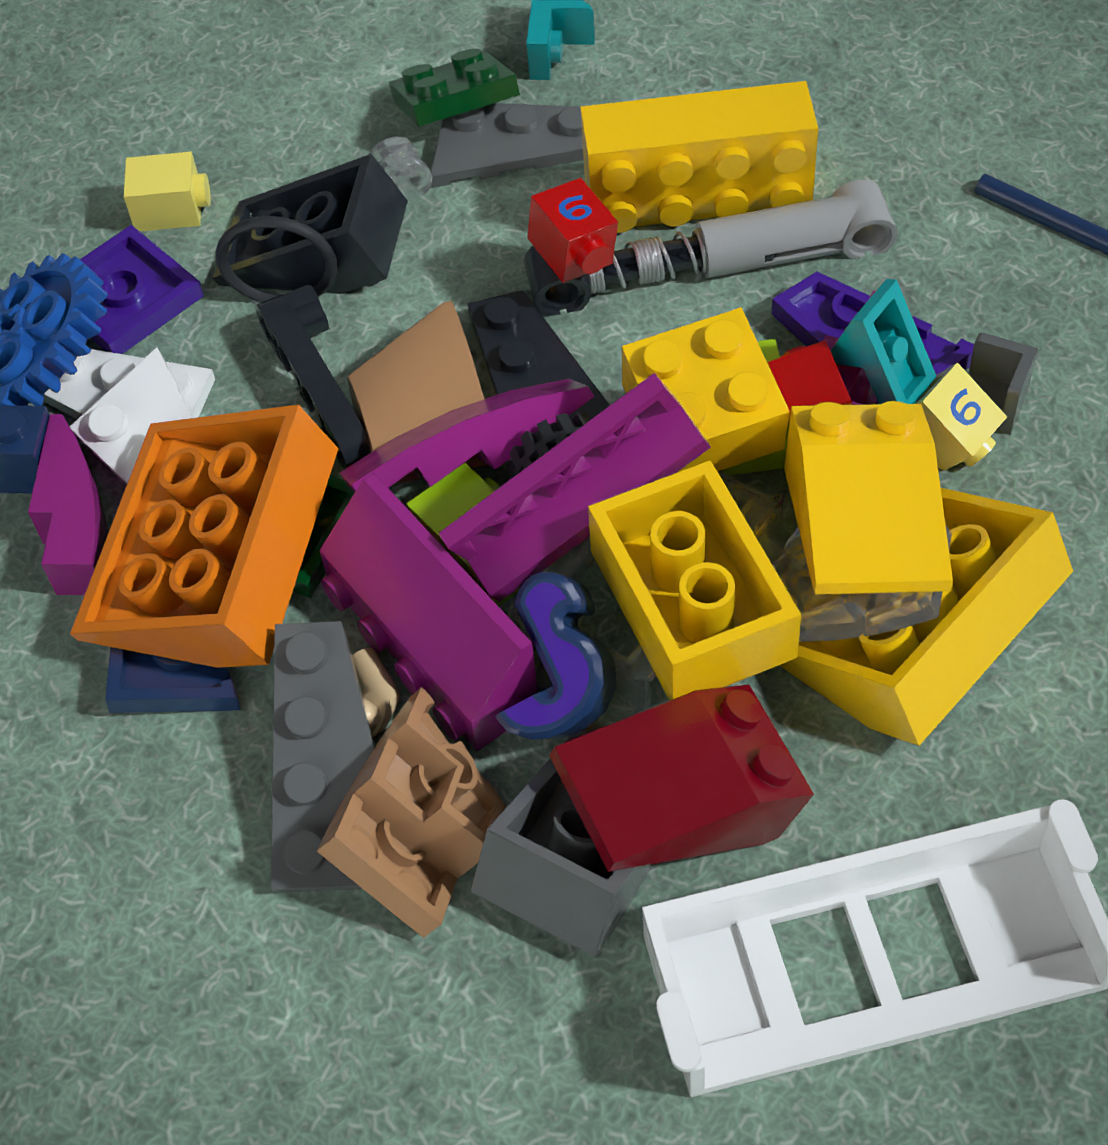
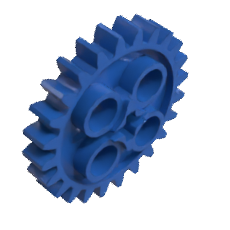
[0,253,107,406]

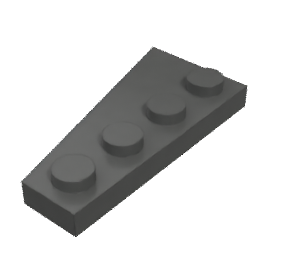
[271,621,375,893]

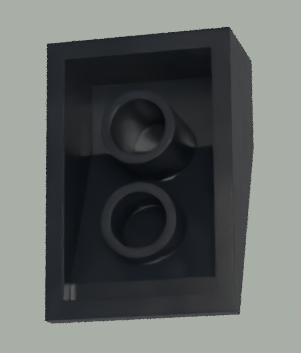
[212,154,408,294]

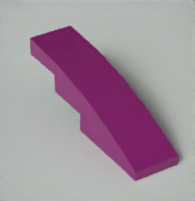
[339,379,594,493]

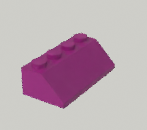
[320,473,538,752]

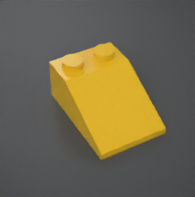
[784,401,953,594]

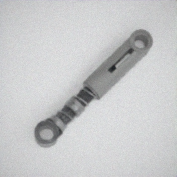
[524,180,898,317]

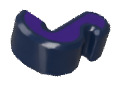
[495,572,617,740]

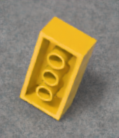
[580,81,818,233]

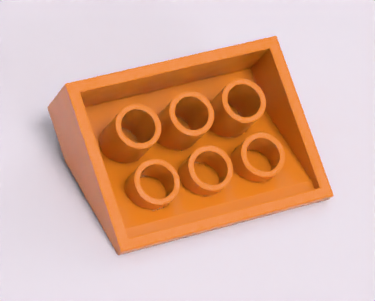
[70,405,339,667]

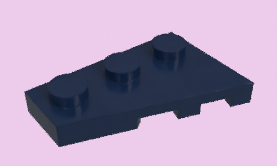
[105,647,240,713]

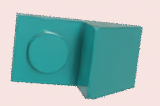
[527,0,595,80]
[830,279,937,404]

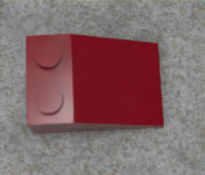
[549,684,814,872]

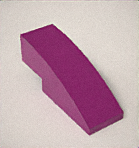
[28,414,108,595]

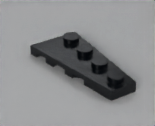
[467,290,610,420]

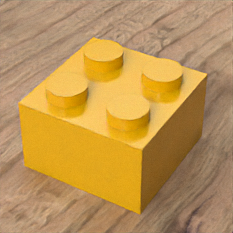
[621,307,790,473]

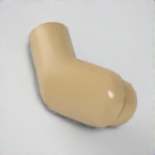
[352,648,400,738]

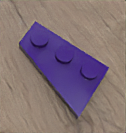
[771,271,974,405]

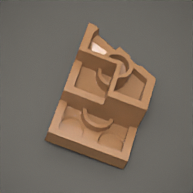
[347,301,488,486]
[317,687,506,938]

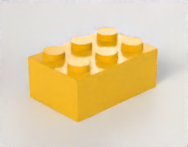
[588,460,801,701]

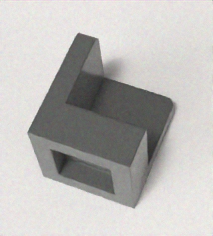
[968,333,1038,435]

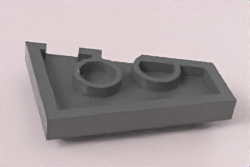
[430,103,584,188]

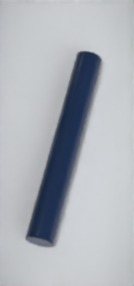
[975,173,1108,255]

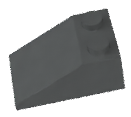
[471,727,653,957]

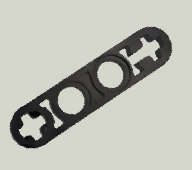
[255,284,370,470]

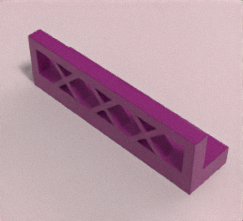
[439,373,711,602]

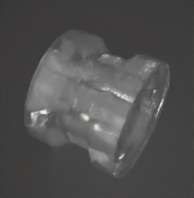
[368,136,432,202]

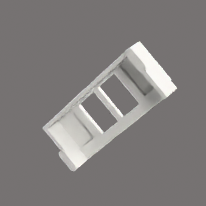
[642,800,1108,1098]

